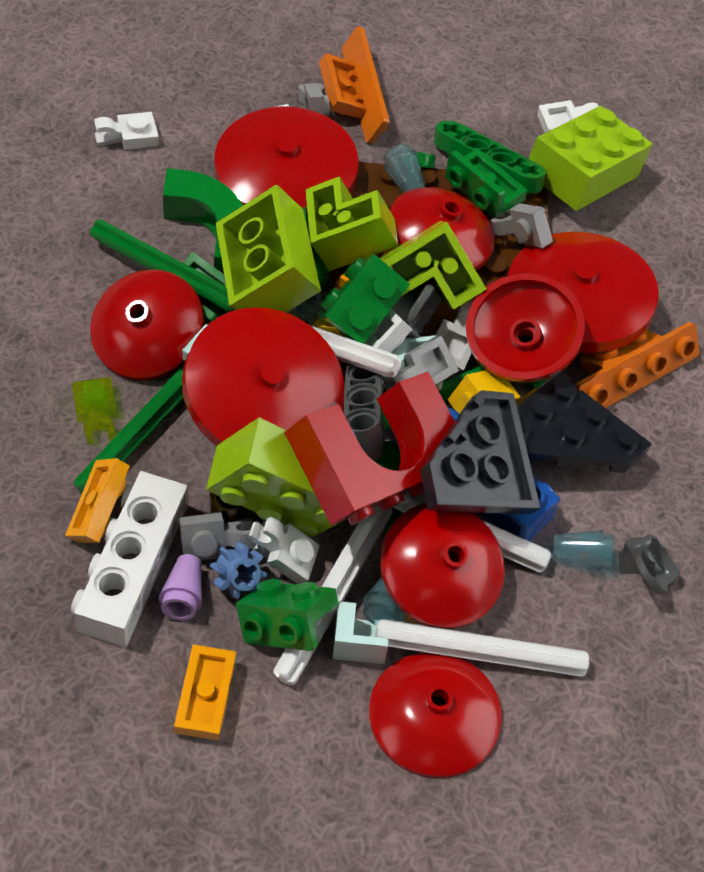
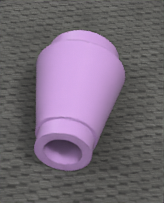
[159,554,202,620]

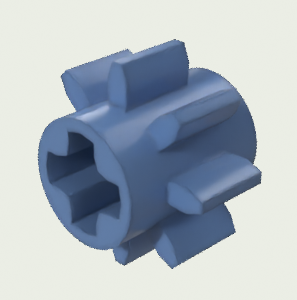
[210,542,267,599]

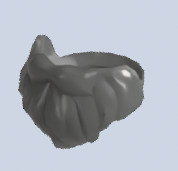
[392,284,443,338]
[619,534,680,595]

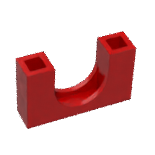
[284,372,454,526]

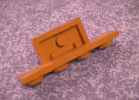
[319,26,389,144]
[575,322,700,408]

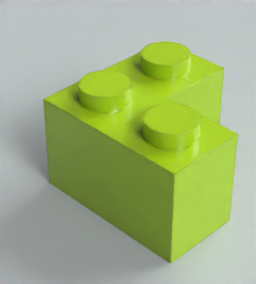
[305,176,399,271]
[380,221,486,310]

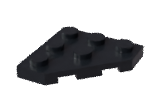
[517,373,652,473]
[420,390,540,514]

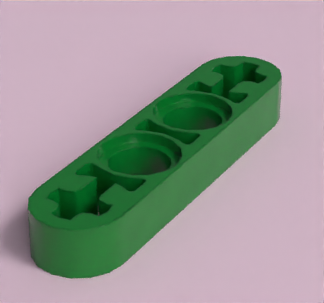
[434,121,546,194]

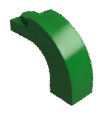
[163,168,243,274]

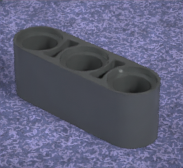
[343,364,385,461]

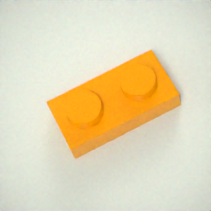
[65,458,130,543]
[174,644,236,741]

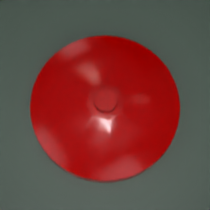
[214,106,358,209]
[508,232,659,353]
[182,307,345,446]

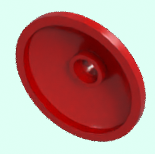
[390,187,495,270]
[90,270,205,381]
[466,273,585,382]
[380,503,505,629]
[369,652,502,778]

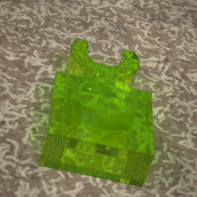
[71,377,117,445]

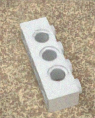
[71,471,188,648]

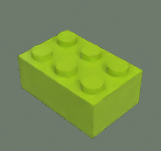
[529,105,653,211]
[216,184,321,312]
[206,418,347,537]

